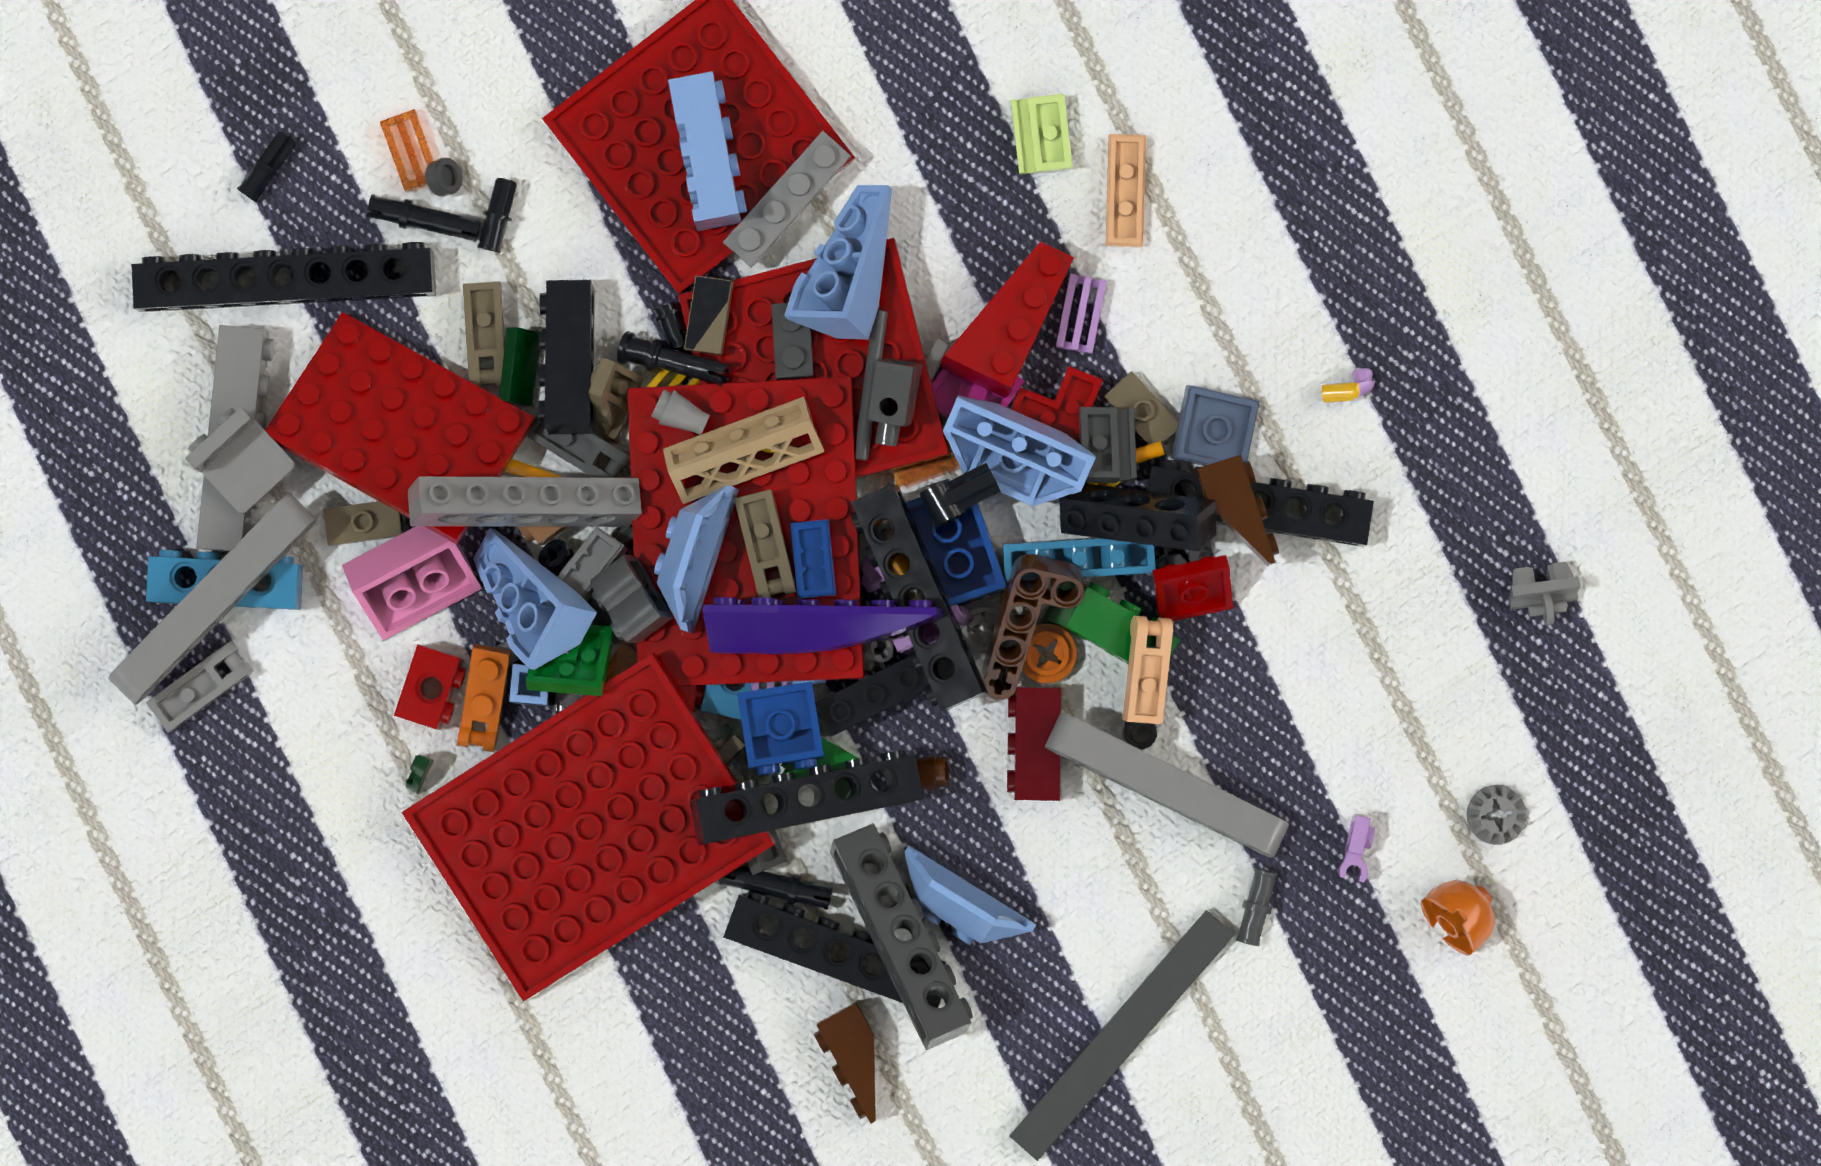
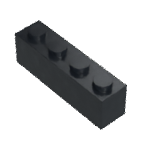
[538,280,595,435]

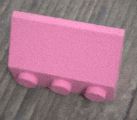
[342,526,482,641]

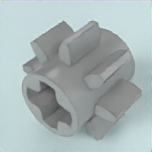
[863,637,894,671]

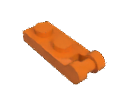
[457,644,512,753]

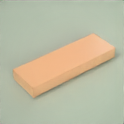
[1105,134,1146,248]

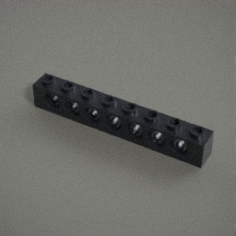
[131,242,436,312]

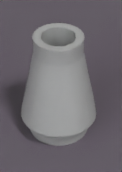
[651,390,710,435]

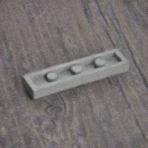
[723,131,851,268]

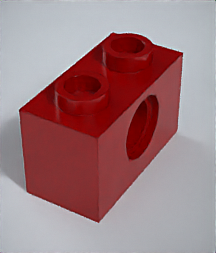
[394,644,467,730]

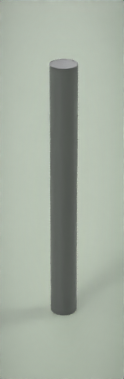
[855,310,888,461]

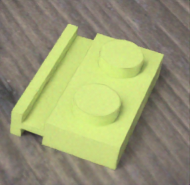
[1011,94,1073,175]

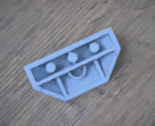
[943,396,1096,506]
[654,485,739,634]
[904,845,1036,945]

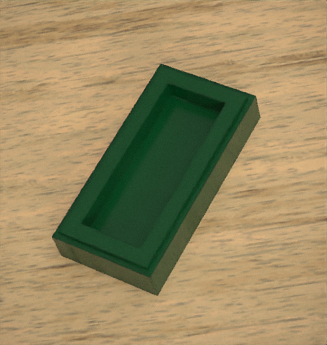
[499,327,539,406]

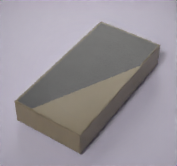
[684,276,734,356]

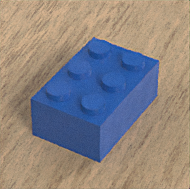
[906,497,1007,607]

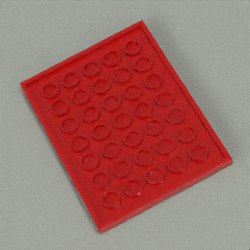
[628,377,864,686]
[401,652,776,1002]

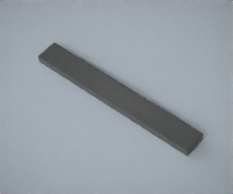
[1009,910,1235,1161]

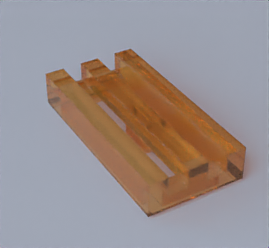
[380,109,434,193]

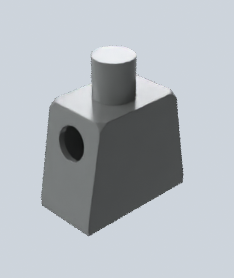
[868,358,923,446]

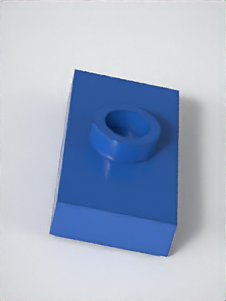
[790,519,837,599]

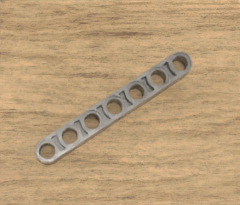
[108,493,317,705]
[1045,713,1289,858]

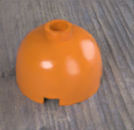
[1420,880,1495,956]

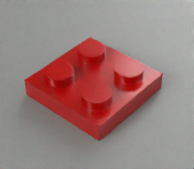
[1152,555,1233,622]

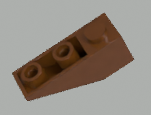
[1195,455,1279,566]
[814,1001,876,1124]

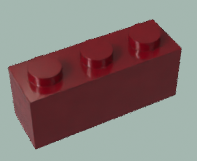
[1007,687,1061,801]

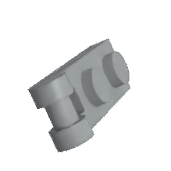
[146,641,254,733]

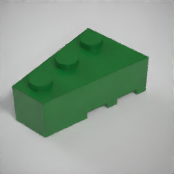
[1043,581,1180,664]

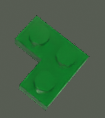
[526,624,614,696]

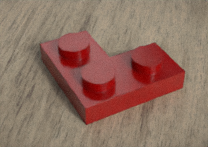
[1011,366,1103,442]

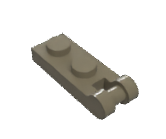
[463,281,505,388]
[734,489,797,598]

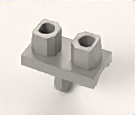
[1509,562,1580,625]

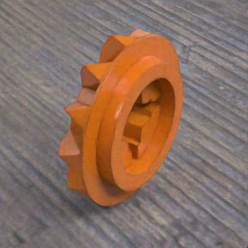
[1022,624,1077,684]

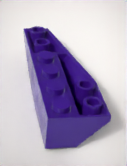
[703,597,942,654]

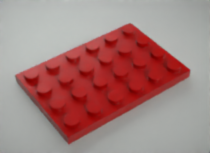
[265,312,535,545]

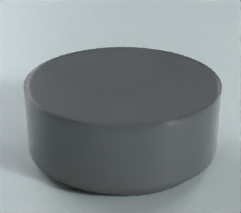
[425,157,463,197]

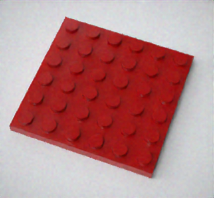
[542,0,855,295]
[678,238,950,479]

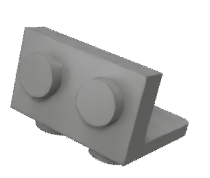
[185,407,295,514]

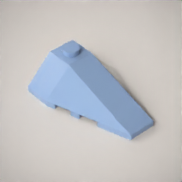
[784,185,892,340]
[473,528,597,670]

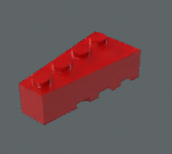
[939,241,1074,398]

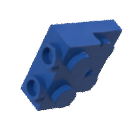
[737,681,825,776]

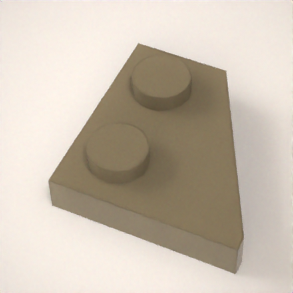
[588,357,644,444]

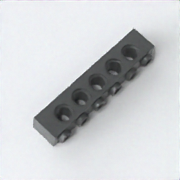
[830,823,973,1050]

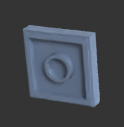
[1171,385,1260,466]

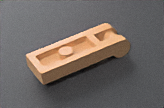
[1122,616,1173,724]

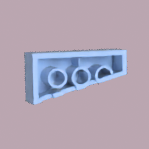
[668,71,747,231]

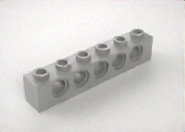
[408,476,642,527]

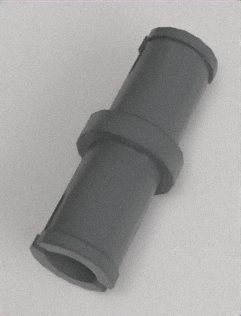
[1236,868,1278,946]

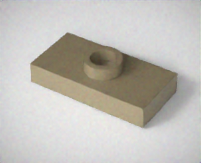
[1104,371,1178,445]
[323,501,403,546]

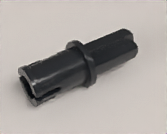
[236,132,296,203]
[477,178,517,253]

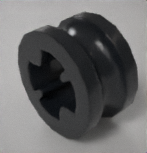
[538,539,575,576]

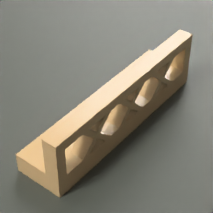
[663,397,824,504]

